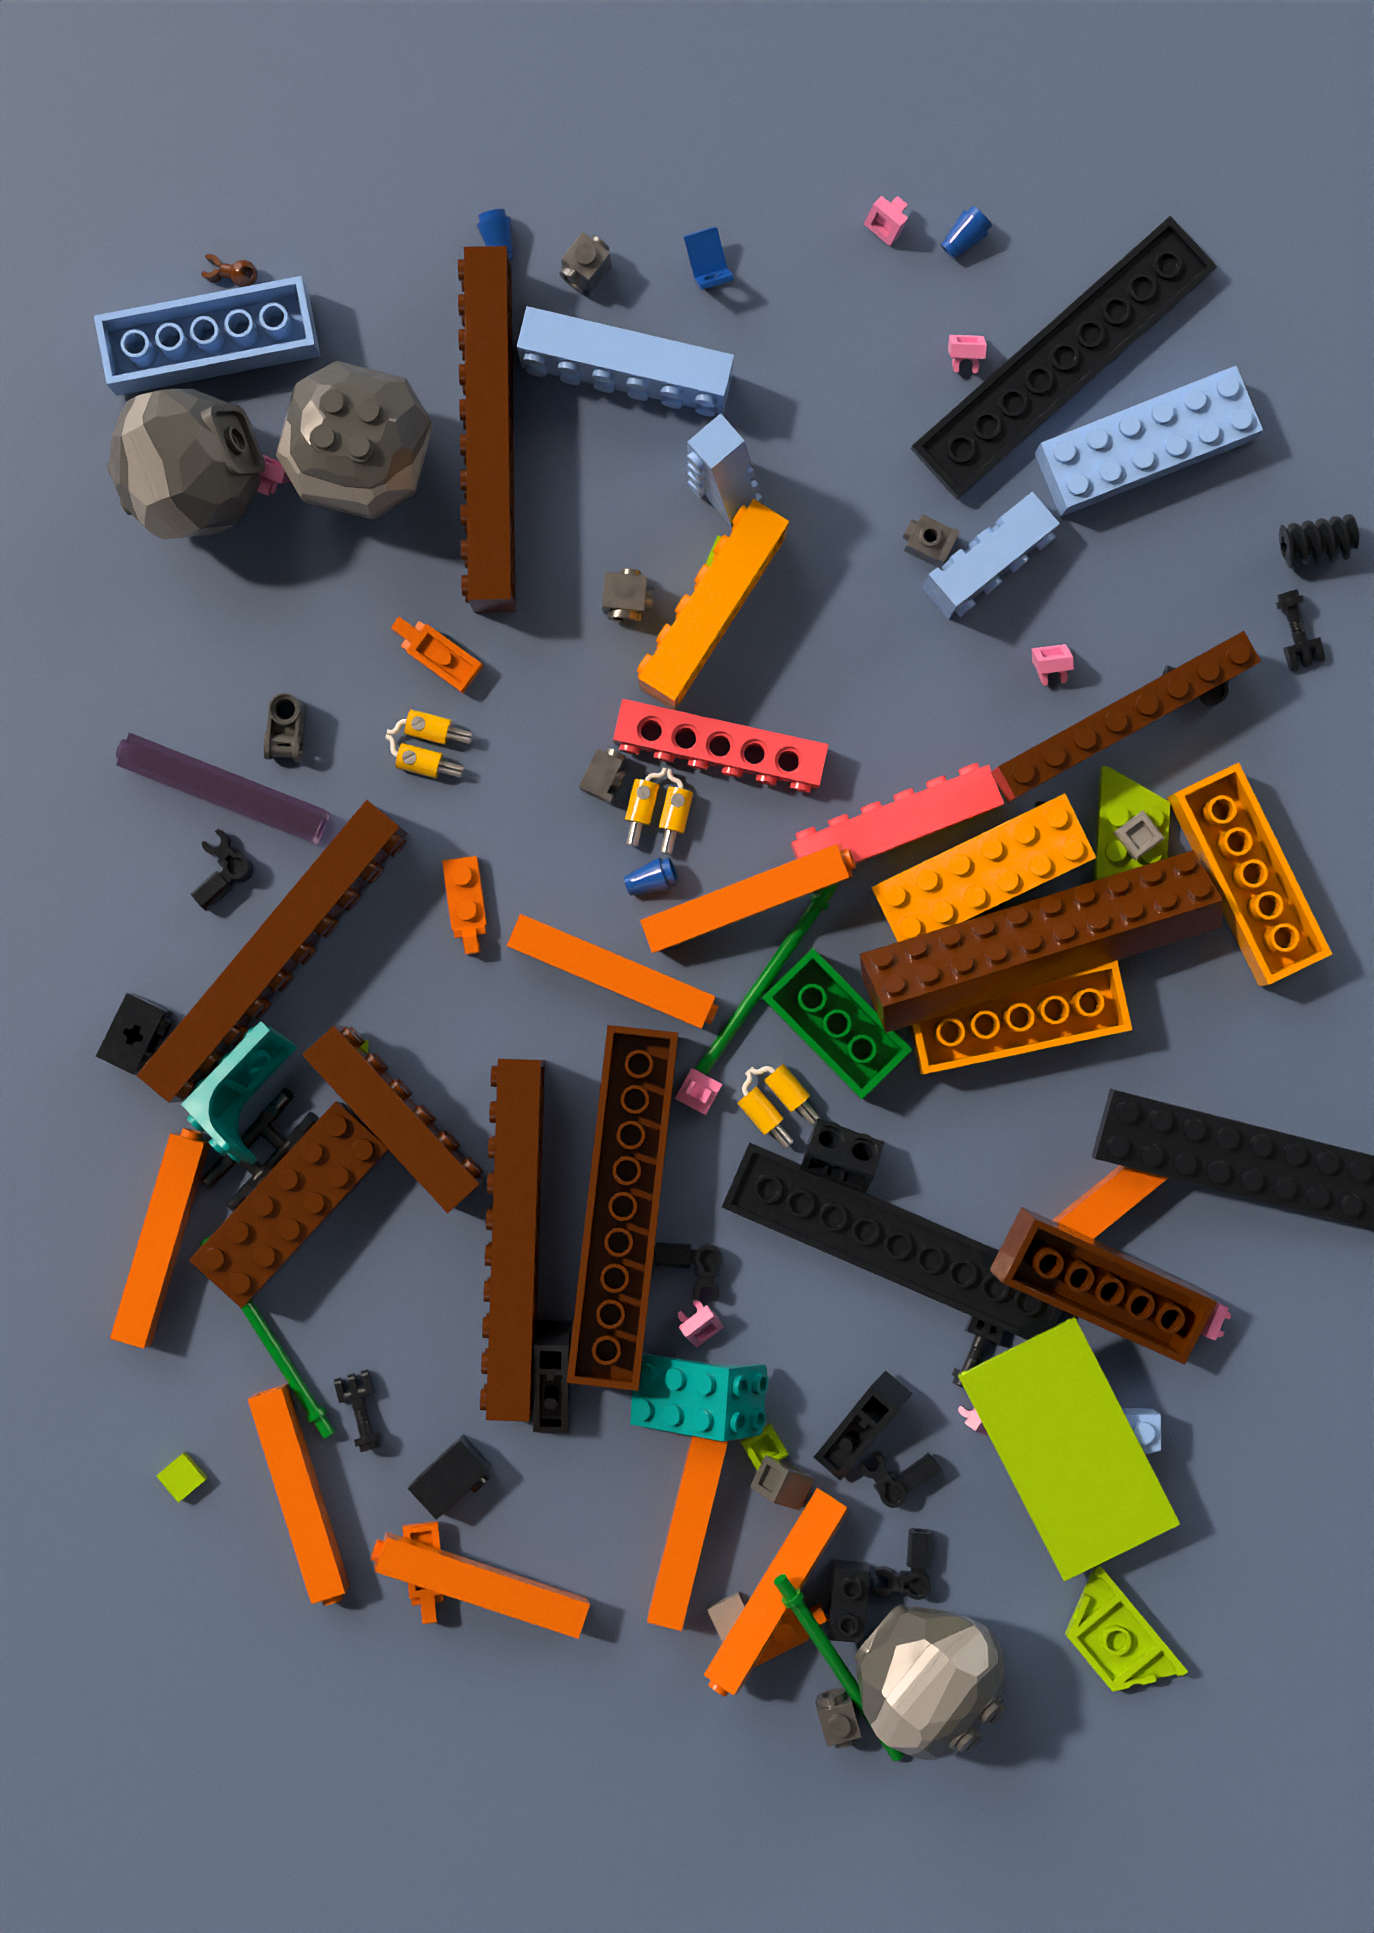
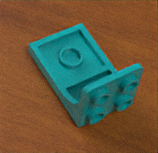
[181,1021,298,1165]
[630,1353,769,1441]

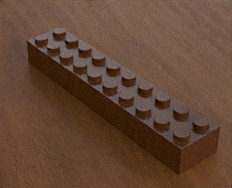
[458,246,516,613]
[136,799,408,1103]
[860,850,1223,1033]
[566,1025,679,1391]
[480,1058,545,1422]

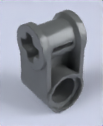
[264,693,306,762]

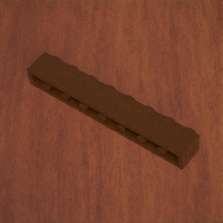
[991,631,1262,803]

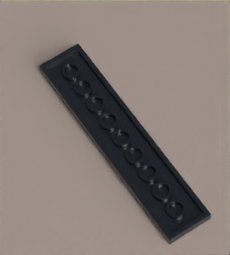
[911,215,1217,500]
[1092,1088,1374,1229]
[721,1142,1063,1340]

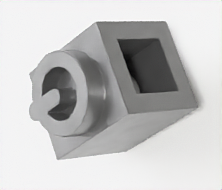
[559,232,612,293]
[602,568,654,623]
[815,1688,862,1748]

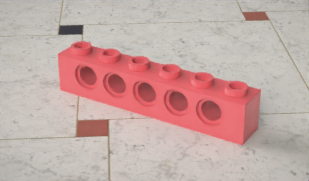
[613,699,829,793]

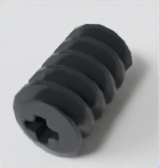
[1279,514,1359,568]

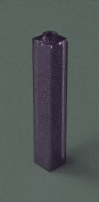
[116,732,331,845]

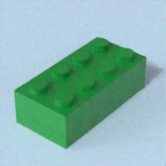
[761,948,913,1099]

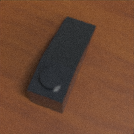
[533,1320,571,1433]
[814,1370,913,1481]

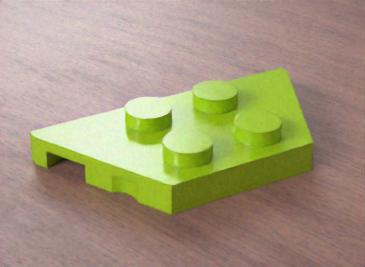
[1094,766,1171,881]
[1065,1564,1188,1692]

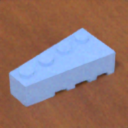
[922,491,1060,620]

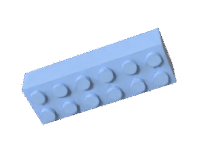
[94,276,321,396]
[517,306,734,417]
[1035,366,1263,517]

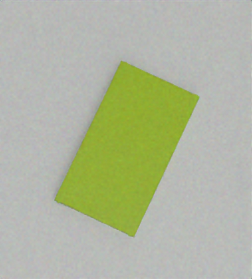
[958,1317,1180,1582]

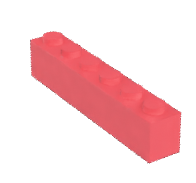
[790,762,1004,864]

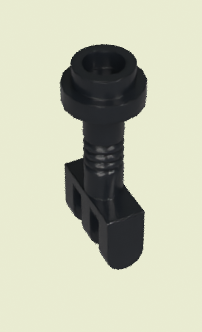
[1276,589,1325,671]
[952,1316,1005,1388]
[334,1369,383,1453]

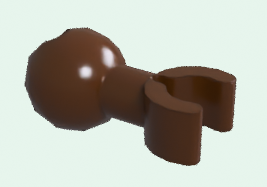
[201,254,257,287]

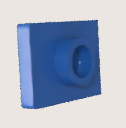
[683,226,734,290]

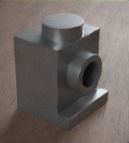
[902,514,960,569]
[579,747,626,805]

